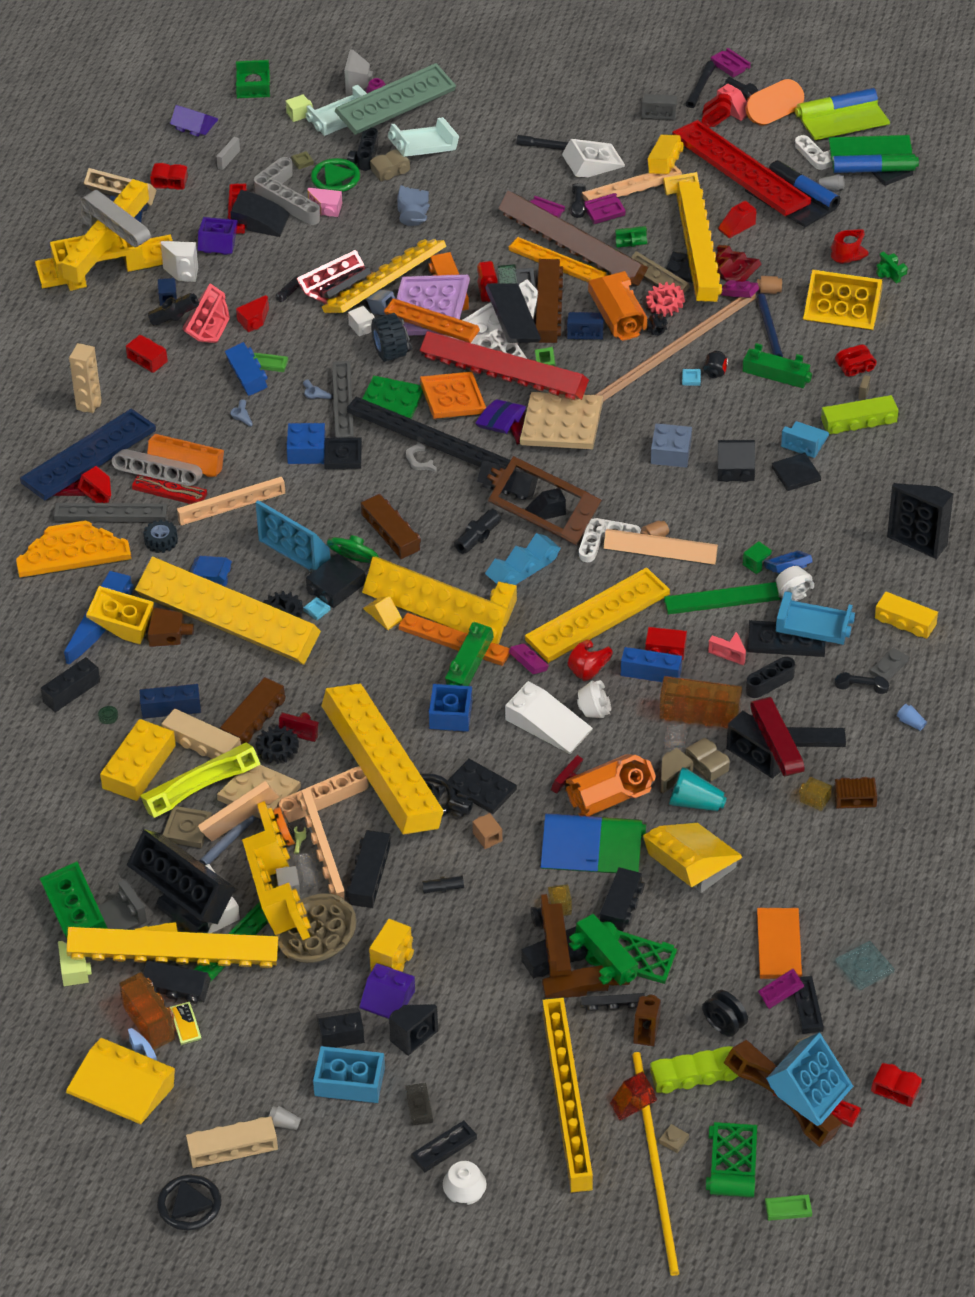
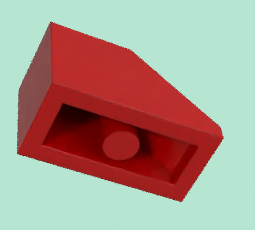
[718,201,756,238]
[236,295,269,332]
[77,466,111,503]

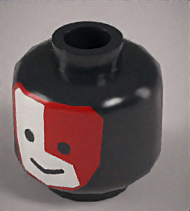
[703,351,728,378]

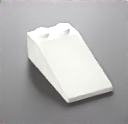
[505,681,593,754]

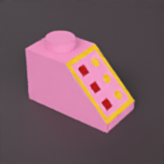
[308,188,342,217]

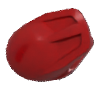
[831,229,869,264]
[567,639,613,682]

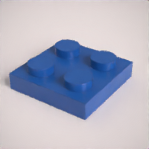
[763,550,813,574]

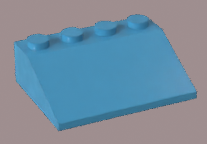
[255,500,330,572]
[766,1032,854,1126]

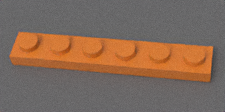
[384,298,480,343]
[399,613,510,666]

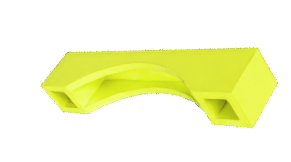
[140,743,260,818]

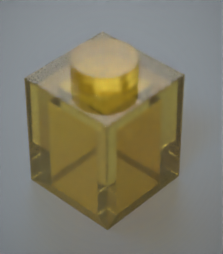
[799,777,832,811]
[548,884,572,916]

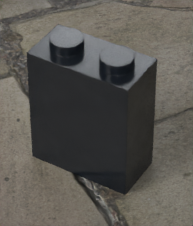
[306,553,365,608]

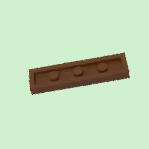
[541,894,571,976]

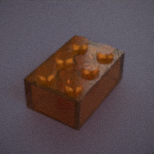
[119,972,176,1050]

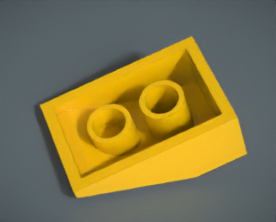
[86,586,154,645]

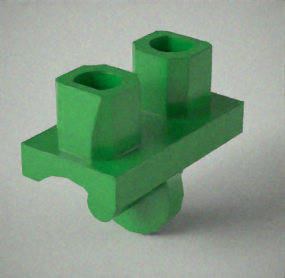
[615,226,647,248]
[876,252,908,284]

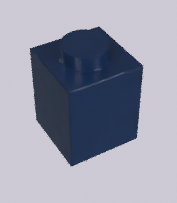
[158,278,177,306]

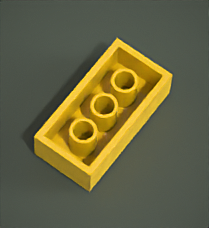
[100,719,176,801]

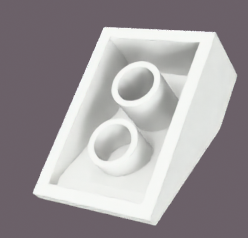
[562,139,625,178]

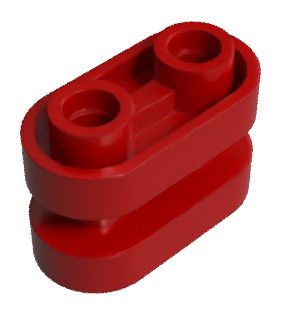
[702,93,732,127]
[835,344,877,377]

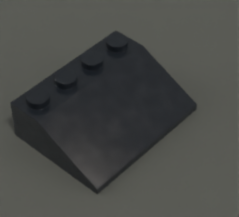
[887,483,954,559]

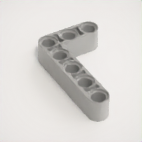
[254,157,320,225]
[80,190,151,247]

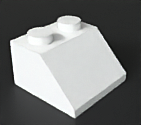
[161,241,198,282]

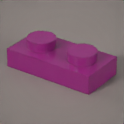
[721,280,759,298]

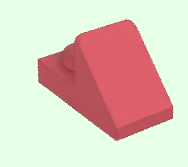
[708,632,746,665]

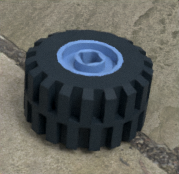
[371,313,407,362]

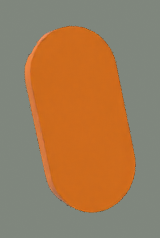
[745,79,804,126]

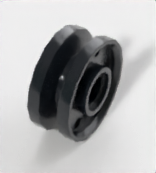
[702,990,748,1037]

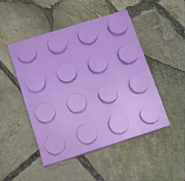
[396,275,470,336]

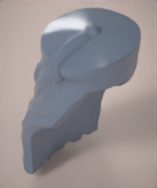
[397,185,430,226]

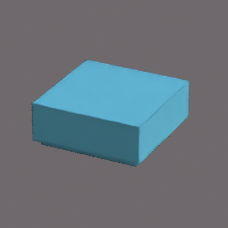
[682,369,701,386]
[303,597,330,620]

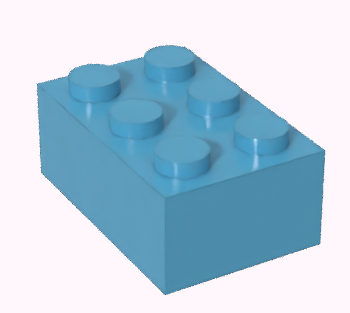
[313,1046,385,1103]

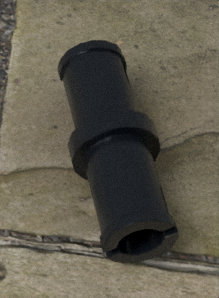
[422,875,465,894]

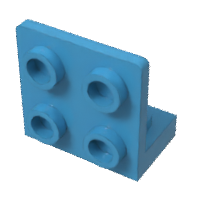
[781,421,829,458]

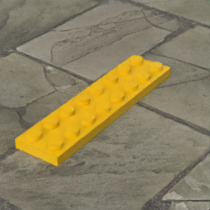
[322,239,446,313]
[362,557,510,644]
[525,567,670,663]

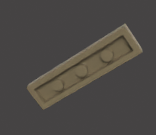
[631,251,690,298]

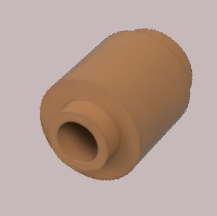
[757,276,782,294]
[640,521,669,537]

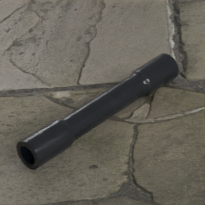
[686,61,716,108]
[516,135,569,150]

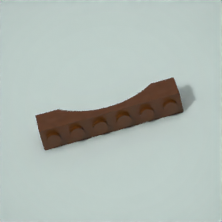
[724,1040,842,1147]

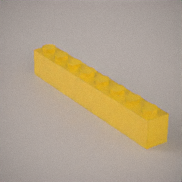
[61,179,149,284]

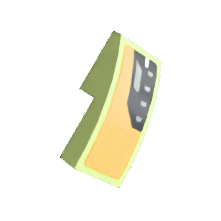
[169,1002,201,1045]

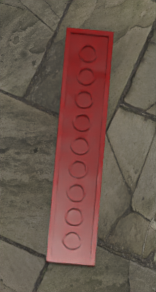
[672,120,811,216]

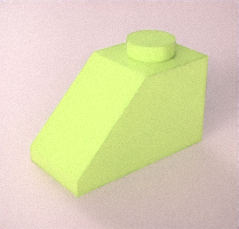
[58,941,92,986]

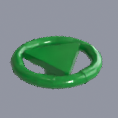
[311,158,360,192]
[327,535,379,564]

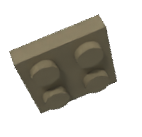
[163,806,213,848]

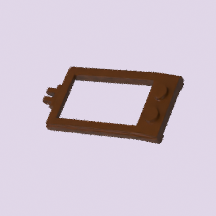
[487,456,602,546]

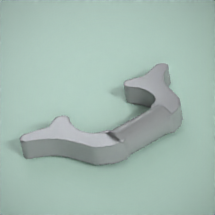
[406,442,437,472]

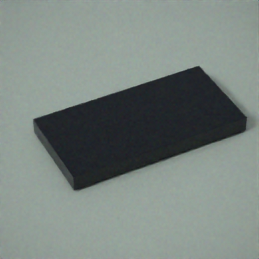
[485,283,541,343]
[747,620,826,657]

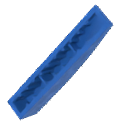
[64,571,134,664]

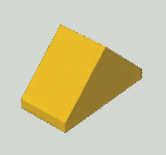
[363,596,402,630]

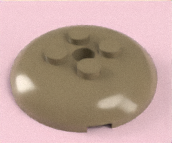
[276,894,357,963]

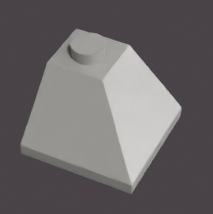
[344,50,373,96]

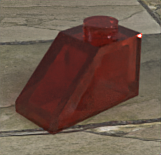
[610,1071,657,1121]

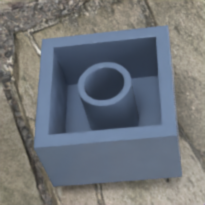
[651,423,692,467]

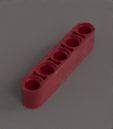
[750,697,805,777]

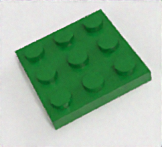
[362,375,423,419]

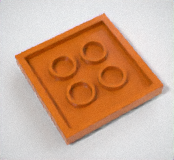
[420,372,486,419]

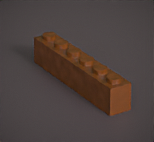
[536,259,563,343]

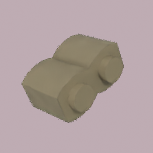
[370,149,410,181]
[685,738,730,782]

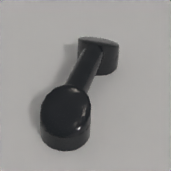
[571,183,586,218]
[834,672,889,694]

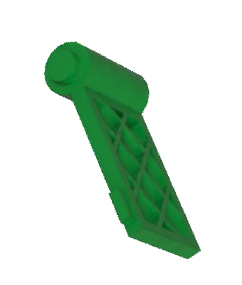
[586,922,677,984]
[706,1122,757,1198]

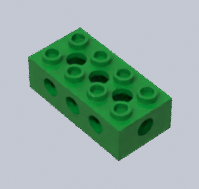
[40,861,108,939]

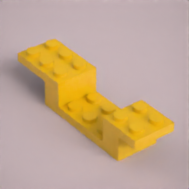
[35,234,173,289]
[242,801,311,940]

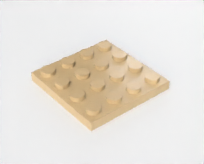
[520,392,603,449]

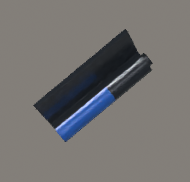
[745,160,841,227]

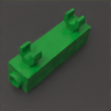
[743,343,812,389]
[445,622,494,686]
[569,914,638,986]

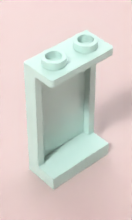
[306,85,367,136]
[388,117,459,157]

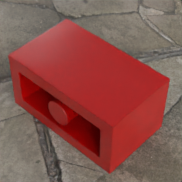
[126,334,168,373]
[645,627,687,660]

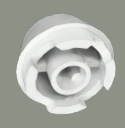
[776,566,814,601]
[577,680,611,718]
[443,1161,486,1205]

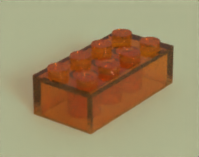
[660,676,742,729]

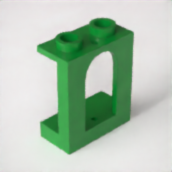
[236,60,270,99]

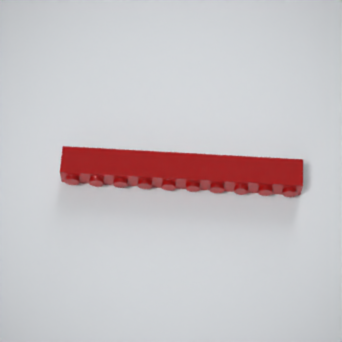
[420,331,589,400]

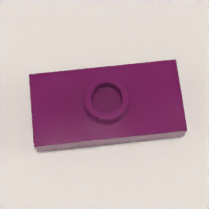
[509,643,549,674]
[758,969,805,1009]

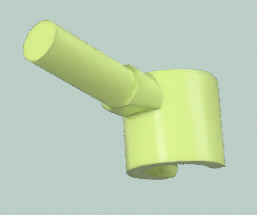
[294,826,306,854]

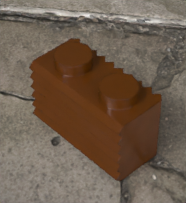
[834,777,877,809]

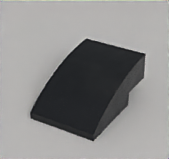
[231,190,290,237]

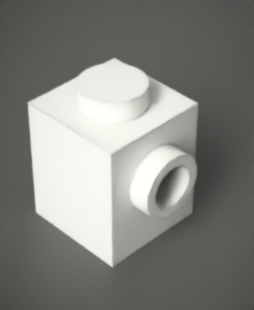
[348,306,375,336]

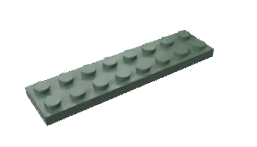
[334,63,456,135]

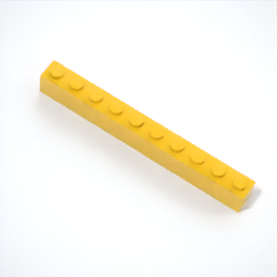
[676,181,722,302]
[67,927,278,968]
[543,998,593,1193]

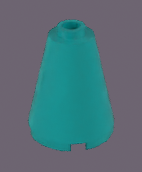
[669,767,727,811]

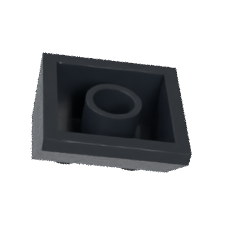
[717,440,755,482]
[389,1004,438,1056]
[316,1007,365,1048]

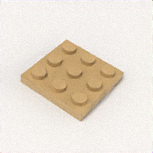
[217,765,301,819]

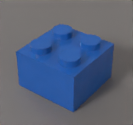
[287,423,326,464]
[429,684,473,731]

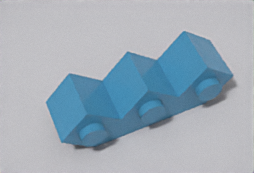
[485,533,561,585]

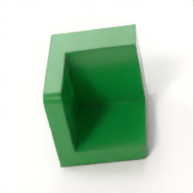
[743,541,772,575]

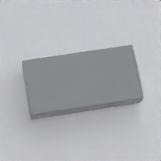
[216,137,240,170]

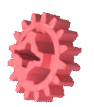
[646,282,685,317]

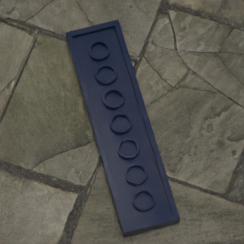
[20,408,156,501]

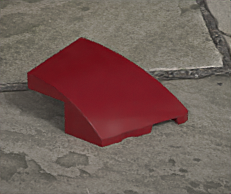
[715,245,762,282]

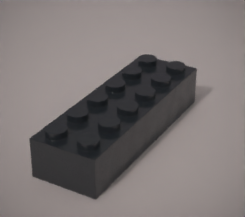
[126,829,236,924]

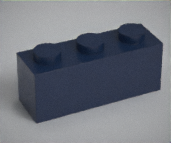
[139,684,201,719]

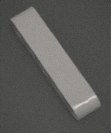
[112,449,203,486]

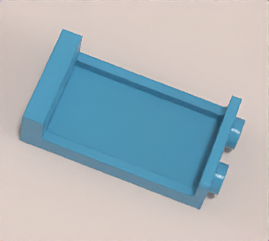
[776,591,855,645]

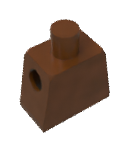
[148,608,194,647]
[633,994,661,1047]

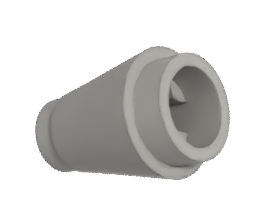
[819,174,845,191]
[269,1106,301,1130]

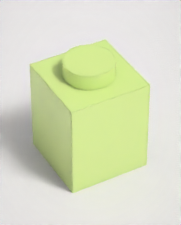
[285,94,313,122]

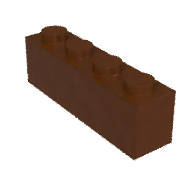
[361,494,421,559]
[220,677,286,745]

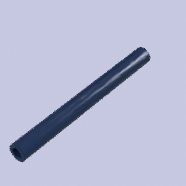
[757,294,783,357]

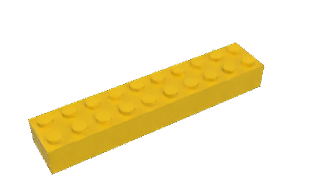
[135,556,321,665]
[322,683,444,834]

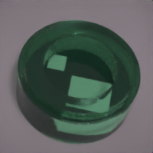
[98,706,118,724]

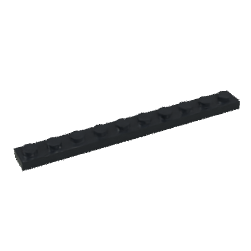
[347,396,516,468]

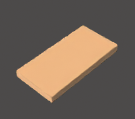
[198,781,279,841]

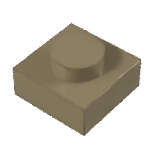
[659,1124,689,1153]

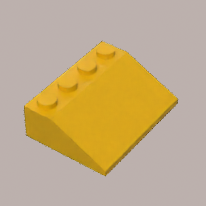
[803,270,883,330]
[643,823,742,887]
[66,1038,175,1124]

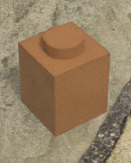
[472,813,502,849]

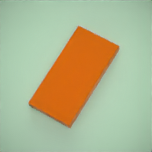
[757,908,802,979]

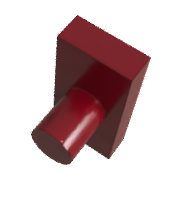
[279,712,319,742]
[551,755,584,794]

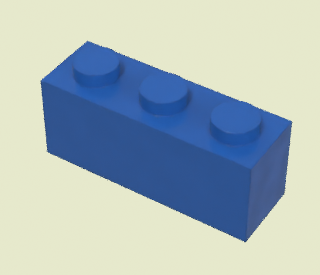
[225,342,268,396]
[621,647,682,685]

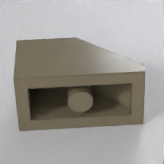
[661,748,693,794]

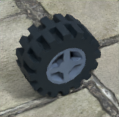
[143,520,178,553]

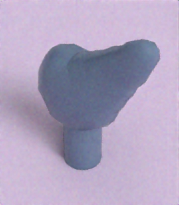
[303,379,333,399]
[231,400,253,427]

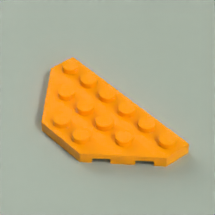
[16,520,131,578]

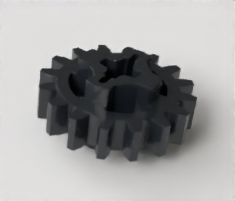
[263,591,304,618]
[256,725,299,764]

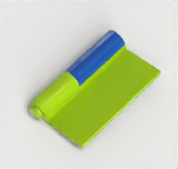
[795,88,890,140]

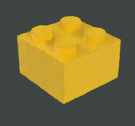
[369,919,414,972]

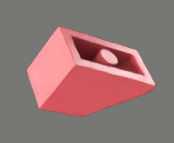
[717,84,747,121]

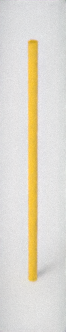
[632,1052,679,1276]

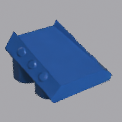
[190,556,232,587]

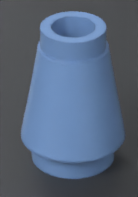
[897,704,927,731]

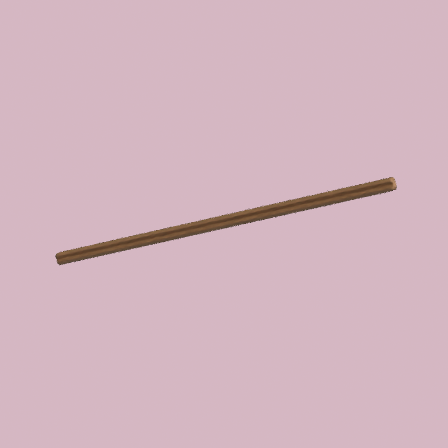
[595,294,756,402]

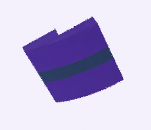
[475,399,526,434]

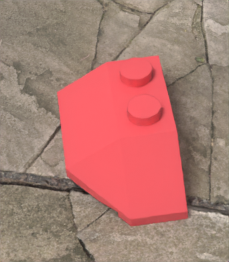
[297,250,364,304]
[182,283,230,343]

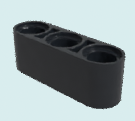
[357,127,378,171]
[746,656,795,698]

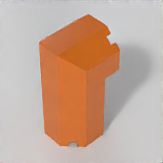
[588,271,647,341]
[566,754,656,816]

